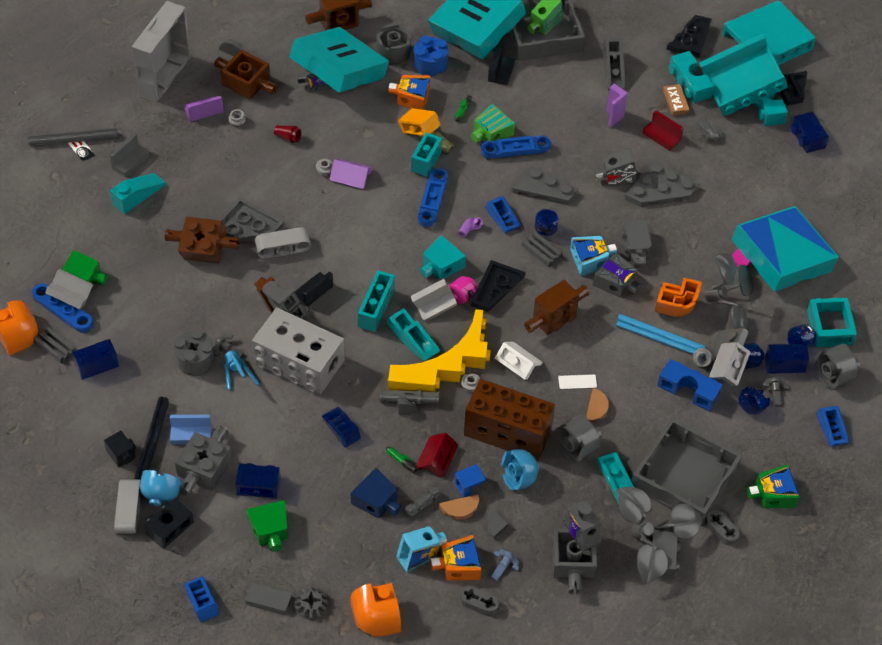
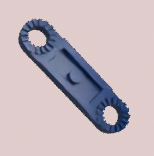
[481,135,551,158]
[418,168,448,227]
[32,284,93,333]

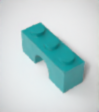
[669,51,714,104]
[753,93,788,127]

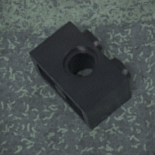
[144,498,194,549]

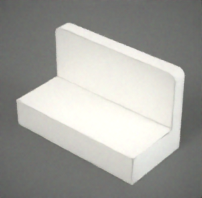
[495,342,543,380]

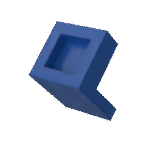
[454,464,485,498]

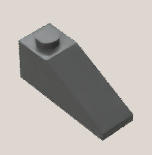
[602,38,625,90]

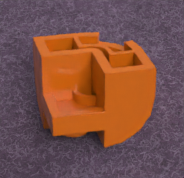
[655,277,702,317]
[0,300,39,356]
[350,583,401,637]

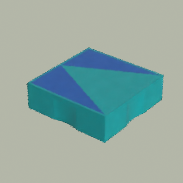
[731,206,839,292]

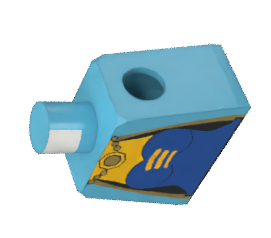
[570,236,617,276]
[396,526,447,573]

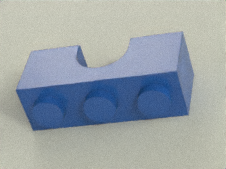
[657,359,723,412]

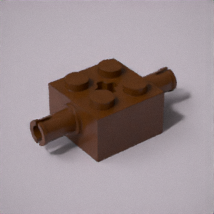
[305,0,372,31]
[214,50,277,99]
[165,216,240,264]
[524,280,590,335]

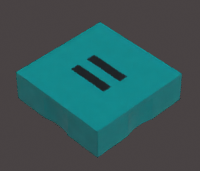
[428,0,526,60]
[289,27,389,93]

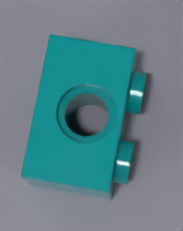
[411,132,442,177]

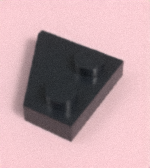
[780,71,807,106]

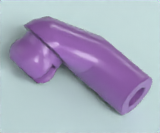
[458,217,483,238]

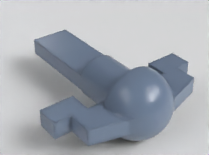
[490,549,519,581]

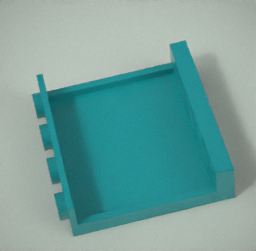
[722,0,816,65]
[699,33,788,117]

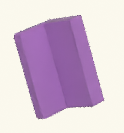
[607,84,628,127]
[184,96,224,122]
[330,158,372,189]

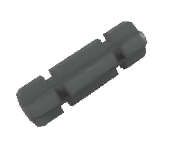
[405,486,441,517]

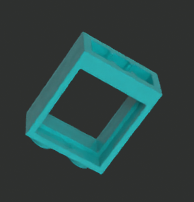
[807,297,857,347]

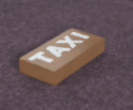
[663,84,689,116]

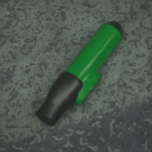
[454,95,472,122]
[386,447,418,473]

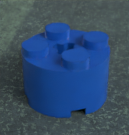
[414,36,448,77]

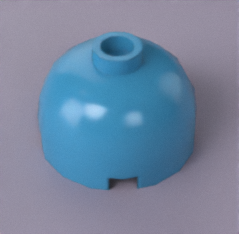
[501,449,539,490]
[140,470,182,506]

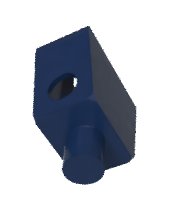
[350,468,402,518]

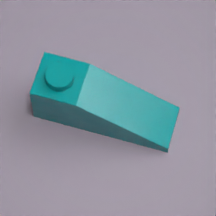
[110,173,166,214]

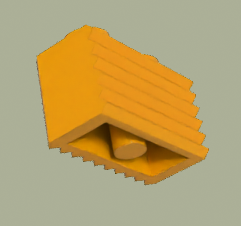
[398,108,441,136]

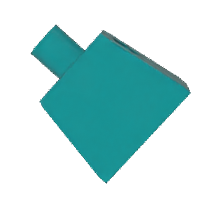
[420,235,466,280]

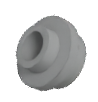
[228,109,246,126]
[316,159,333,176]
[693,348,712,368]
[461,373,480,392]

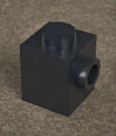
[104,430,136,467]

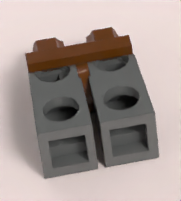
[254,276,306,319]

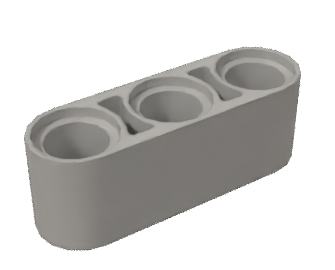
[255,227,311,259]
[114,479,142,534]

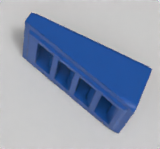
[485,196,521,233]
[816,406,850,447]
[184,576,219,622]

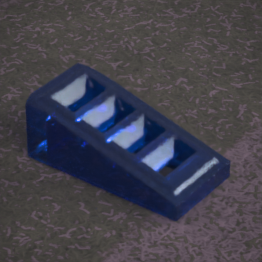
[322,406,361,447]

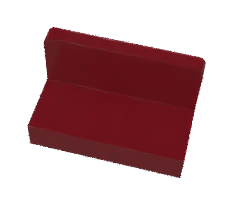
[642,110,684,151]
[416,432,459,477]

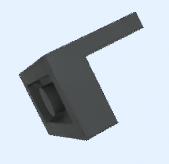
[110,134,150,177]

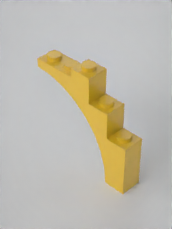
[388,310,491,392]

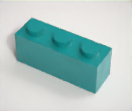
[358,270,395,332]

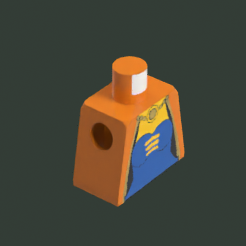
[388,75,430,110]
[430,535,481,580]

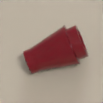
[274,125,302,143]

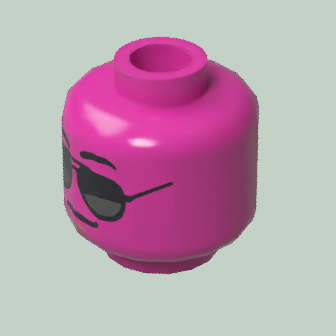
[449,276,477,304]

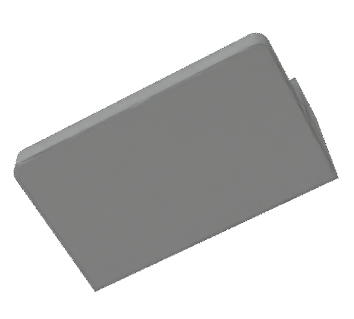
[45,269,93,309]
[410,279,457,322]
[709,342,751,386]

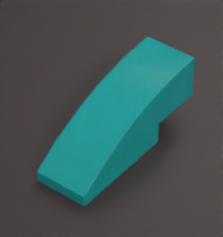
[386,308,440,362]

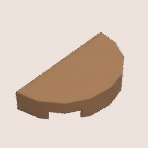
[586,388,609,424]
[439,494,479,520]

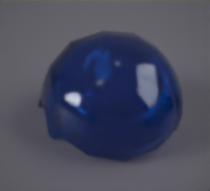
[739,387,770,415]

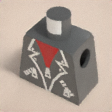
[594,148,637,186]

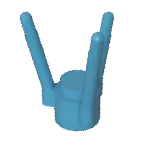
[223,350,260,390]

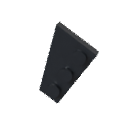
[666,15,712,58]
[471,260,526,312]

